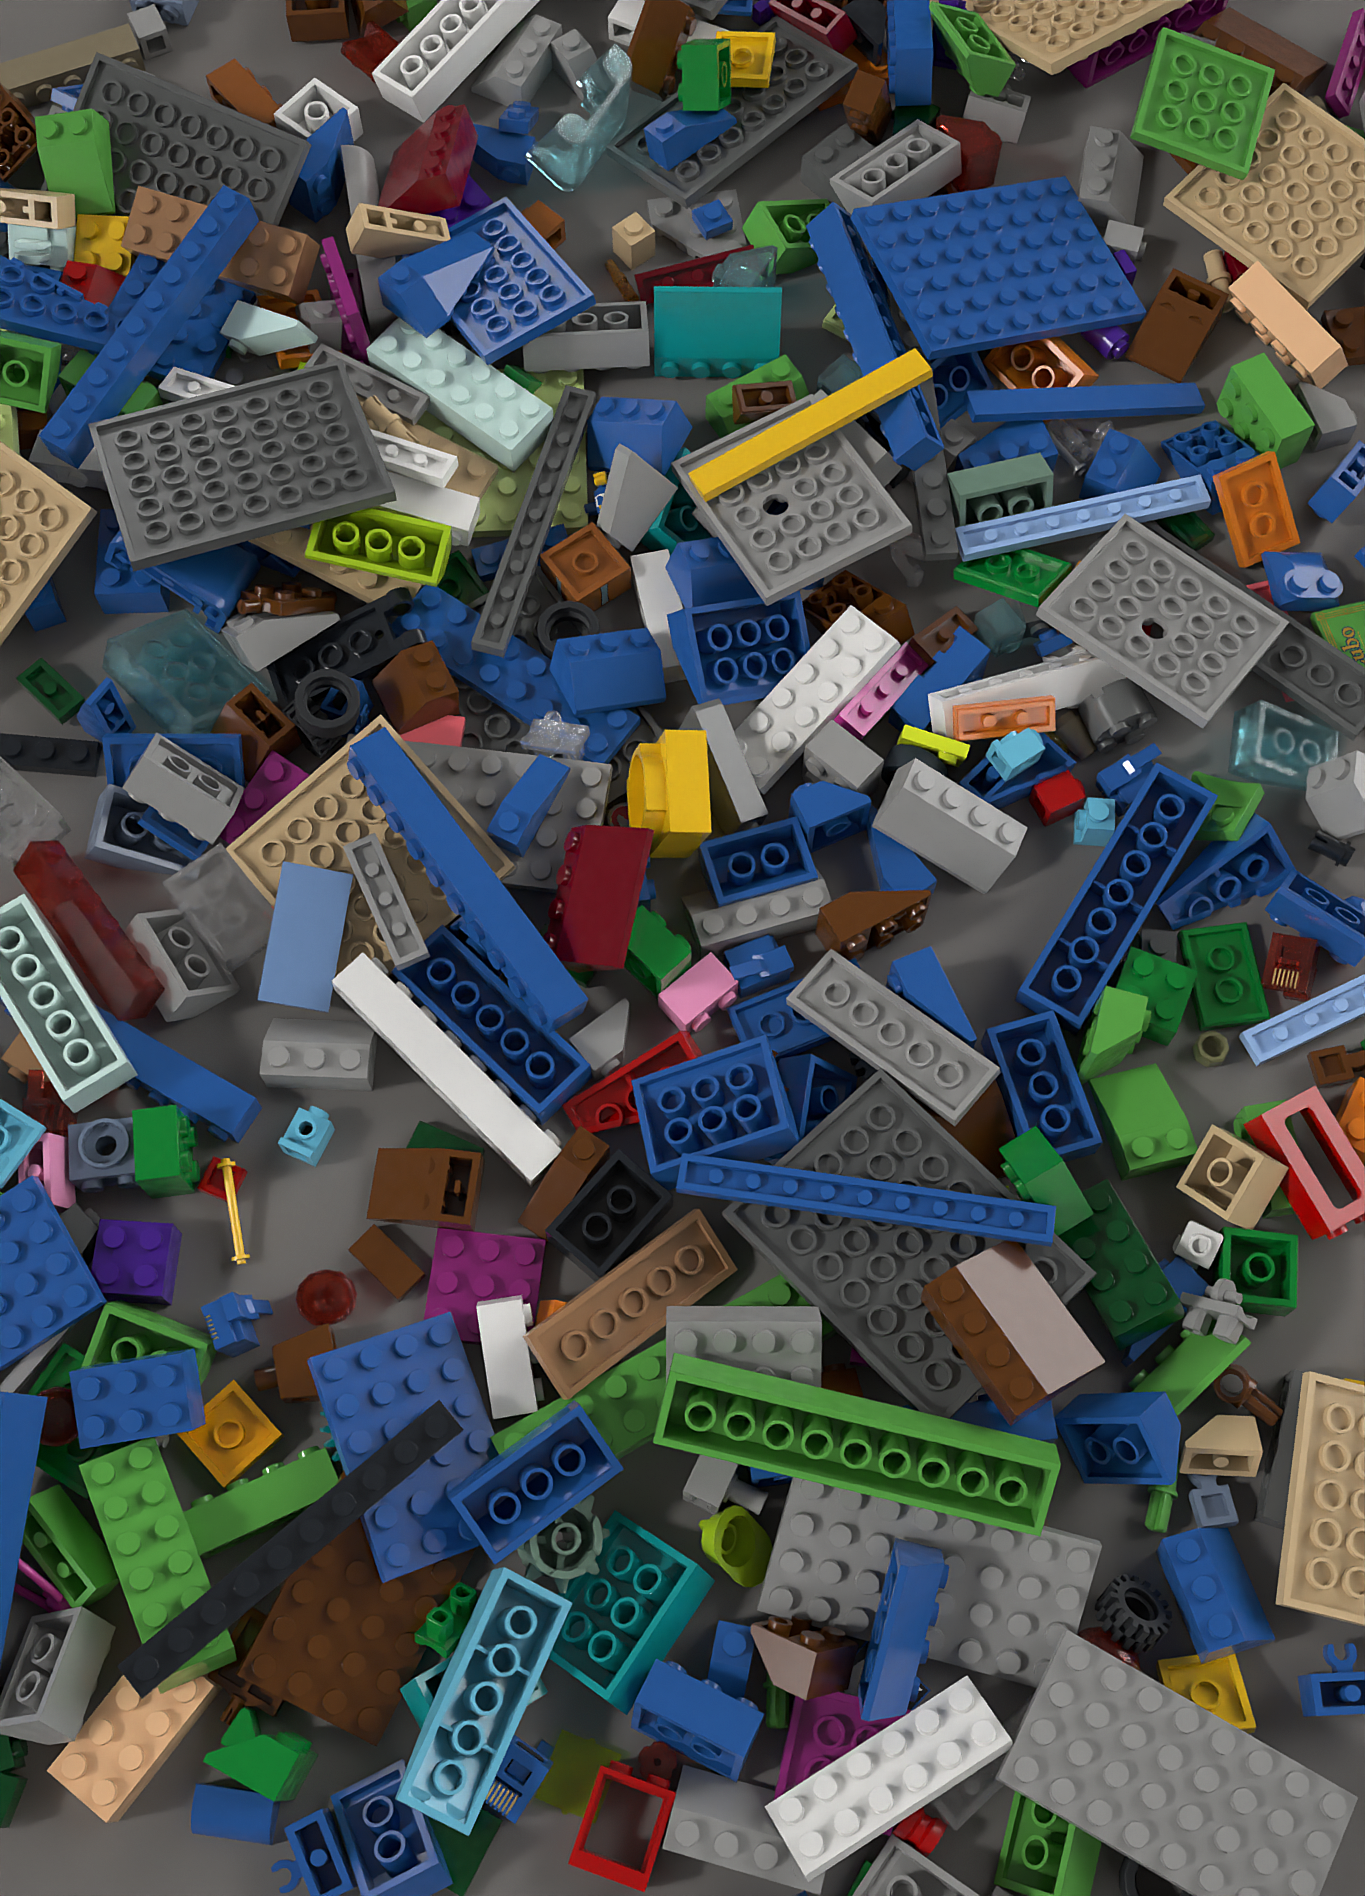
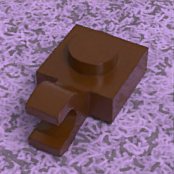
[1307,1045,1365,1089]

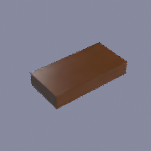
[348,1224,426,1302]

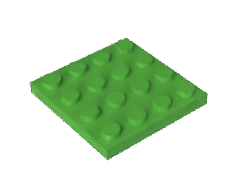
[1130,27,1275,180]

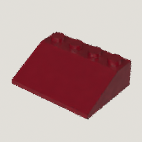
[378,104,478,214]
[543,825,654,972]

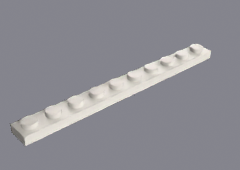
[158,367,459,488]

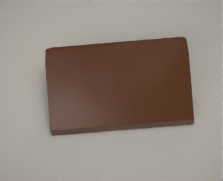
[732,380,797,425]

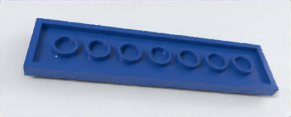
[391,585,641,764]

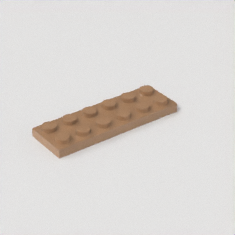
[523,1209,738,1400]

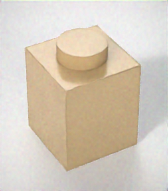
[612,212,655,270]

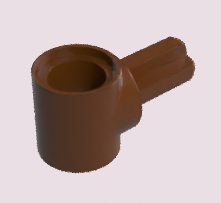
[1214,1364,1283,1426]

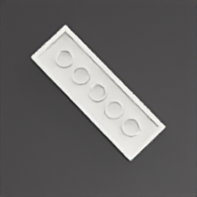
[734,605,901,794]
[765,1676,1013,1882]

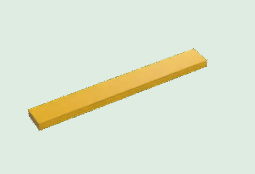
[688,348,933,502]

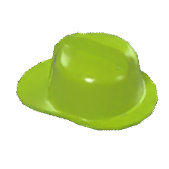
[698,1505,773,1587]

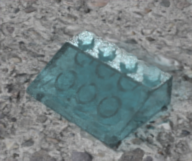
[102,609,270,734]

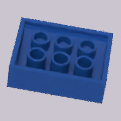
[667,590,811,706]
[631,1034,800,1191]

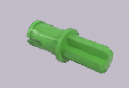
[1145,1458,1181,1533]
[763,1672,789,1729]

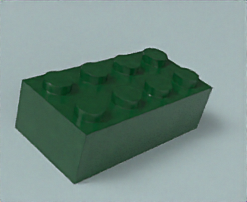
[1058,1179,1186,1351]

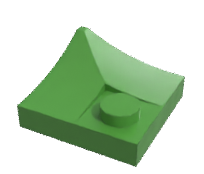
[1191,771,1265,841]

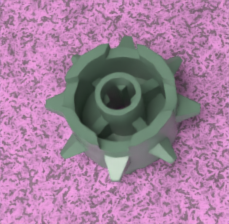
[517,1494,610,1594]

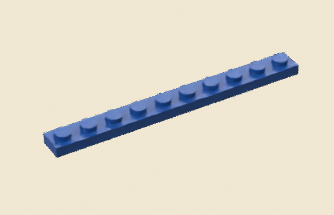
[676,1153,1056,1247]

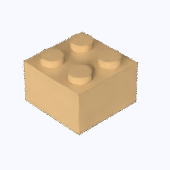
[1176,1124,1289,1230]

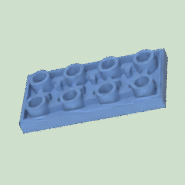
[257,861,353,1013]

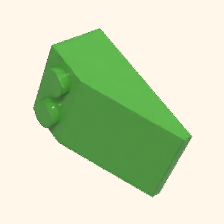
[35,109,115,219]
[742,199,830,275]
[1088,1063,1198,1181]

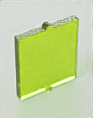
[535,1729,622,1824]

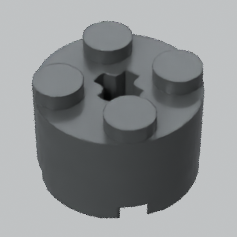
[1077,678,1158,753]

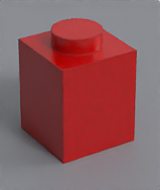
[1028,769,1086,827]

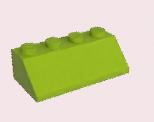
[305,508,452,587]

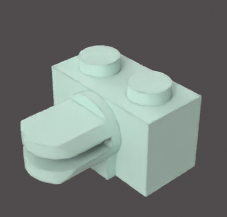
[8,224,77,272]

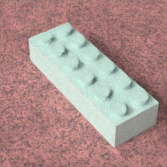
[366,317,553,472]
[0,894,138,1113]

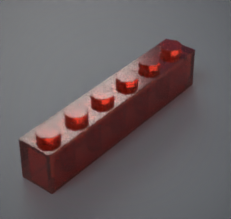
[13,840,165,1021]

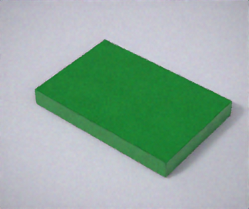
[953,548,1072,608]
[1177,922,1271,1031]

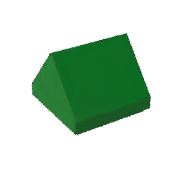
[503,365,542,394]
[221,1707,262,1746]

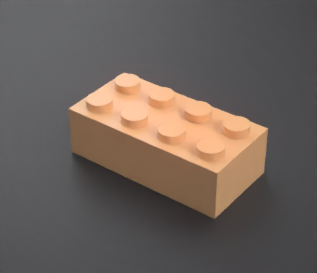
[1228,260,1348,389]
[47,1674,223,1823]

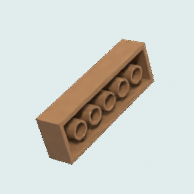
[121,186,320,305]

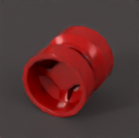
[892,1806,947,1858]

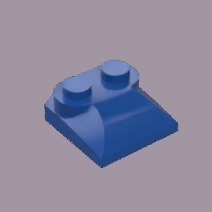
[1261,551,1343,611]

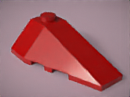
[562,1031,703,1133]

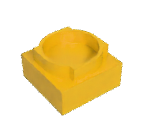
[627,730,712,858]

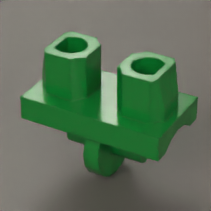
[415,1582,478,1659]

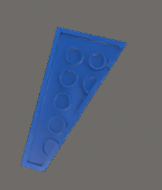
[0,255,126,353]

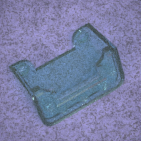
[524,43,632,192]

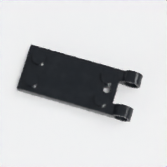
[267,587,428,710]

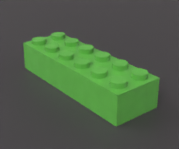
[79,1437,237,1694]

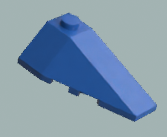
[378,231,494,338]
[1156,813,1296,930]

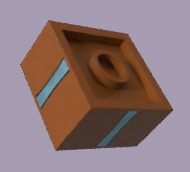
[539,522,632,612]

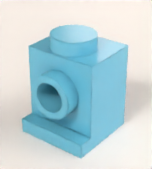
[985,727,1045,782]
[1073,797,1115,847]
[278,1106,335,1167]

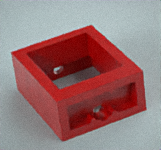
[568,1759,676,1893]

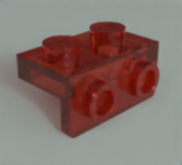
[340,21,400,83]

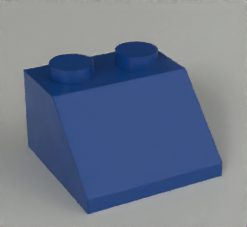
[1078,428,1162,500]
[788,781,872,853]

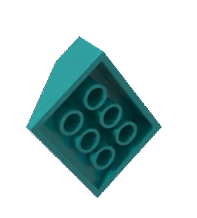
[654,286,782,379]
[548,1510,715,1715]

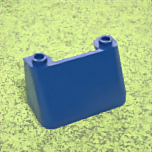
[104,530,261,634]

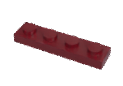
[634,244,760,305]

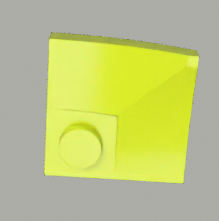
[896,724,970,767]

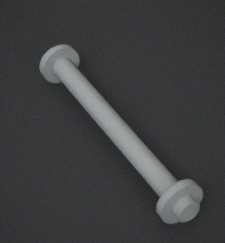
[1047,429,1087,477]

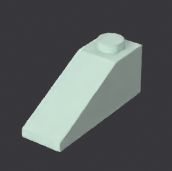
[220,300,318,356]

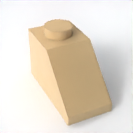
[1179,1415,1263,1477]

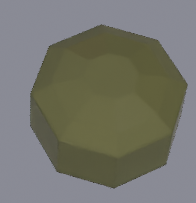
[1192,1031,1230,1067]

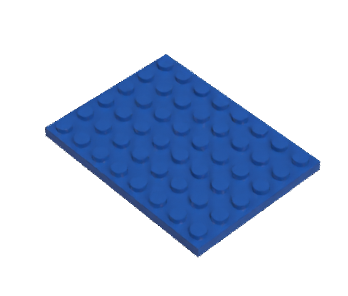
[851,176,1147,360]

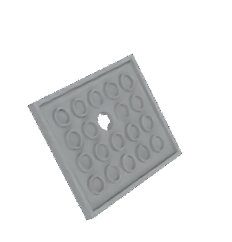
[671,394,912,606]
[1036,514,1289,729]

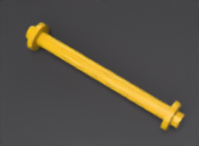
[217,1158,250,1265]

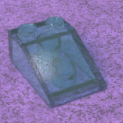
[1228,700,1339,791]

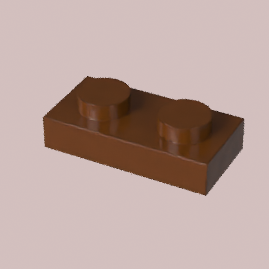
[909,606,979,667]

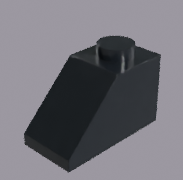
[841,0,887,67]

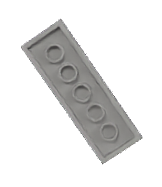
[786,949,1000,1126]

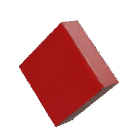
[197,1156,248,1202]

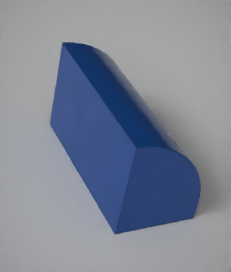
[191,1783,281,1846]

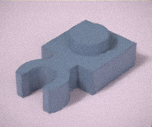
[1187,1474,1239,1528]

